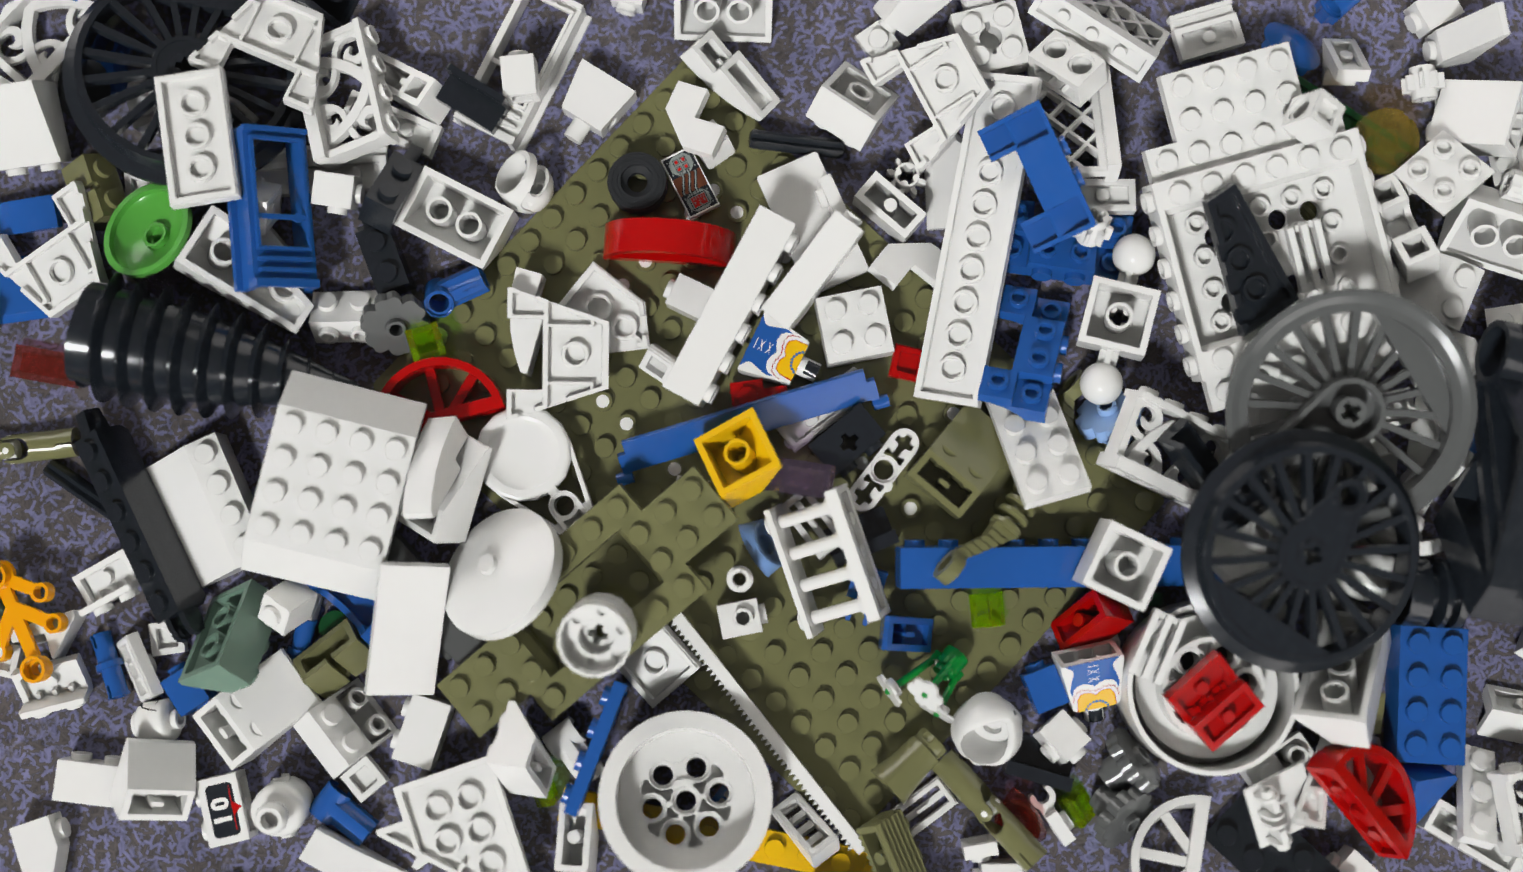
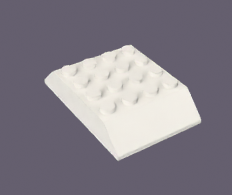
[241,370,427,600]

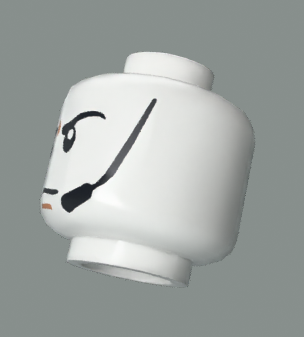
[131,698,186,740]

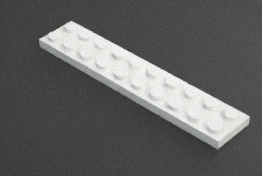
[913,72,1043,409]

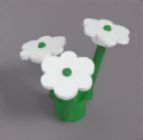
[876,645,968,724]

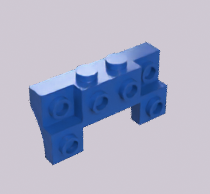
[977,100,1097,254]
[1006,200,1133,286]
[978,285,1071,424]

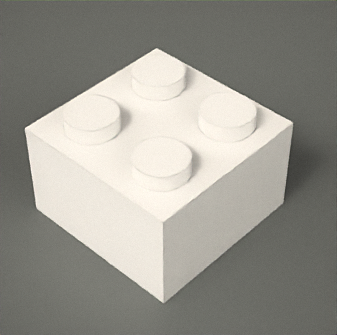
[814,285,895,368]
[1071,518,1173,612]

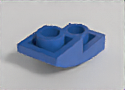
[0,194,63,237]

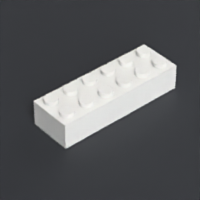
[662,205,800,407]

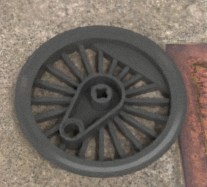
[1225,289,1478,528]

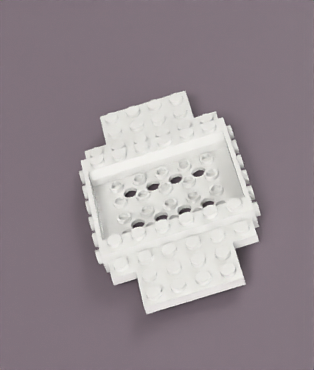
[1140,41,1401,467]

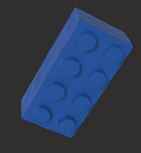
[1383,624,1469,766]

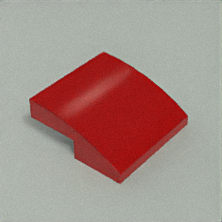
[1162,649,1265,752]

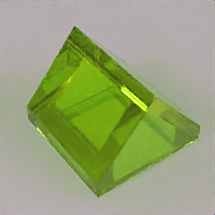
[404,322,447,362]
[968,591,1006,628]
[1056,784,1095,829]

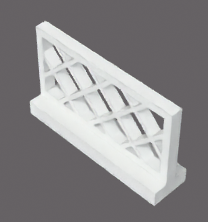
[1027,0,1170,83]
[1027,63,1122,182]

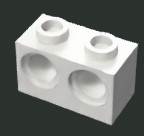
[1028,30,1107,107]

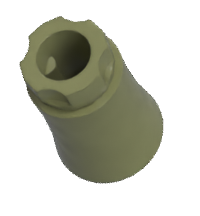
[871,727,947,805]

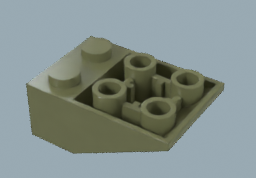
[905,406,1006,519]

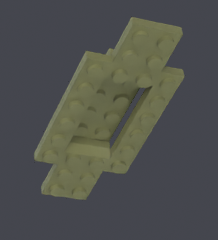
[436,466,739,738]

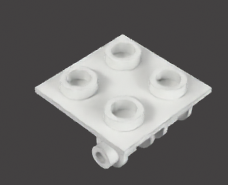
[1393,130,1495,216]
[1243,761,1307,852]

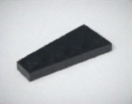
[1202,183,1299,336]

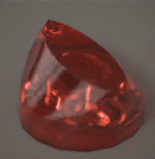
[994,787,1046,842]

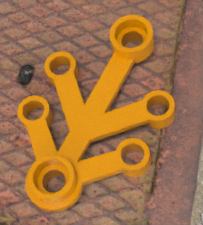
[0,560,68,683]

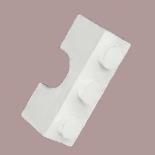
[1373,172,1440,284]

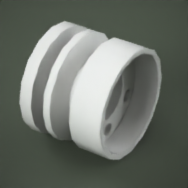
[557,593,637,678]

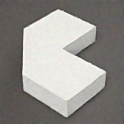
[665,81,727,160]
[867,243,941,291]

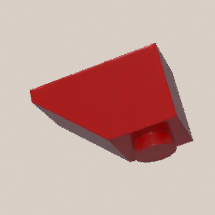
[1051,590,1134,650]

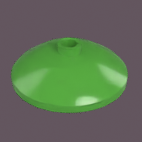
[104,184,192,278]

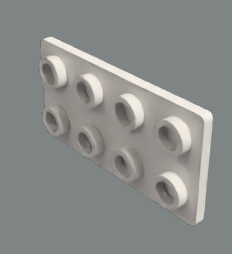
[757,152,869,292]

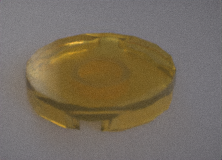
[1355,107,1420,175]

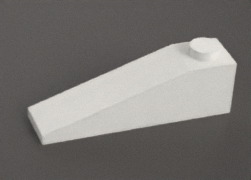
[173,205,314,334]

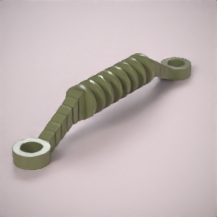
[933,369,1083,585]

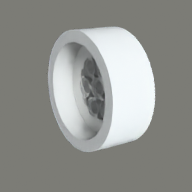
[1117,601,1300,776]
[598,711,773,872]

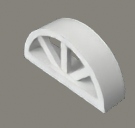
[1129,795,1211,872]

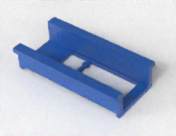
[227,123,320,294]

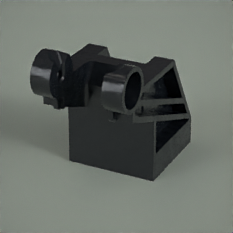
[1433,320,1523,627]

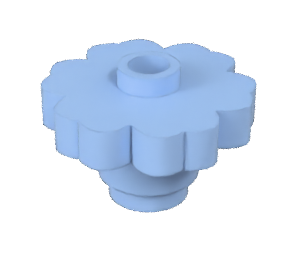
[1075,391,1144,445]

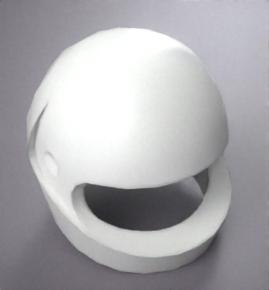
[495,150,554,214]

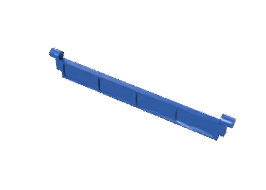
[616,368,891,486]

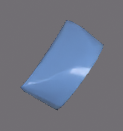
[738,519,782,577]

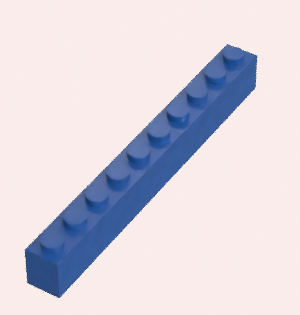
[895,537,1225,589]

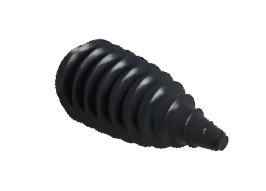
[64,272,363,420]

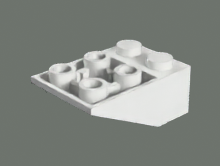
[398,435,492,543]
[192,648,322,770]

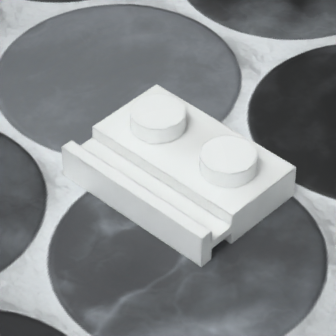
[1166,0,1246,64]

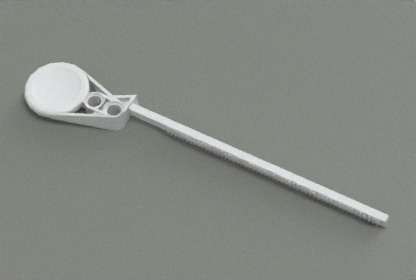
[478,409,864,855]

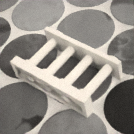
[763,483,891,640]

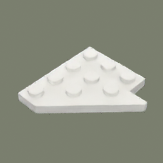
[376,755,531,872]

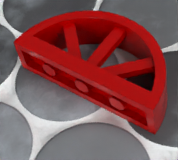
[603,217,736,267]
[381,357,506,433]
[1305,744,1416,860]

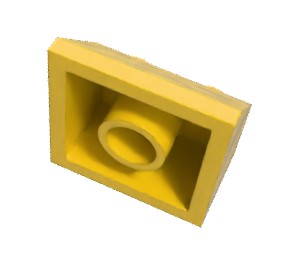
[693,407,782,508]

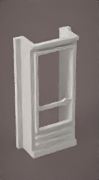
[453,0,593,152]

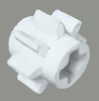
[1401,64,1446,103]
[886,158,926,198]
[1073,206,1114,247]

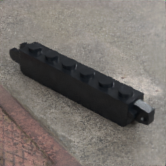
[74,408,206,643]

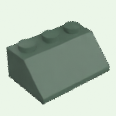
[178,579,272,693]

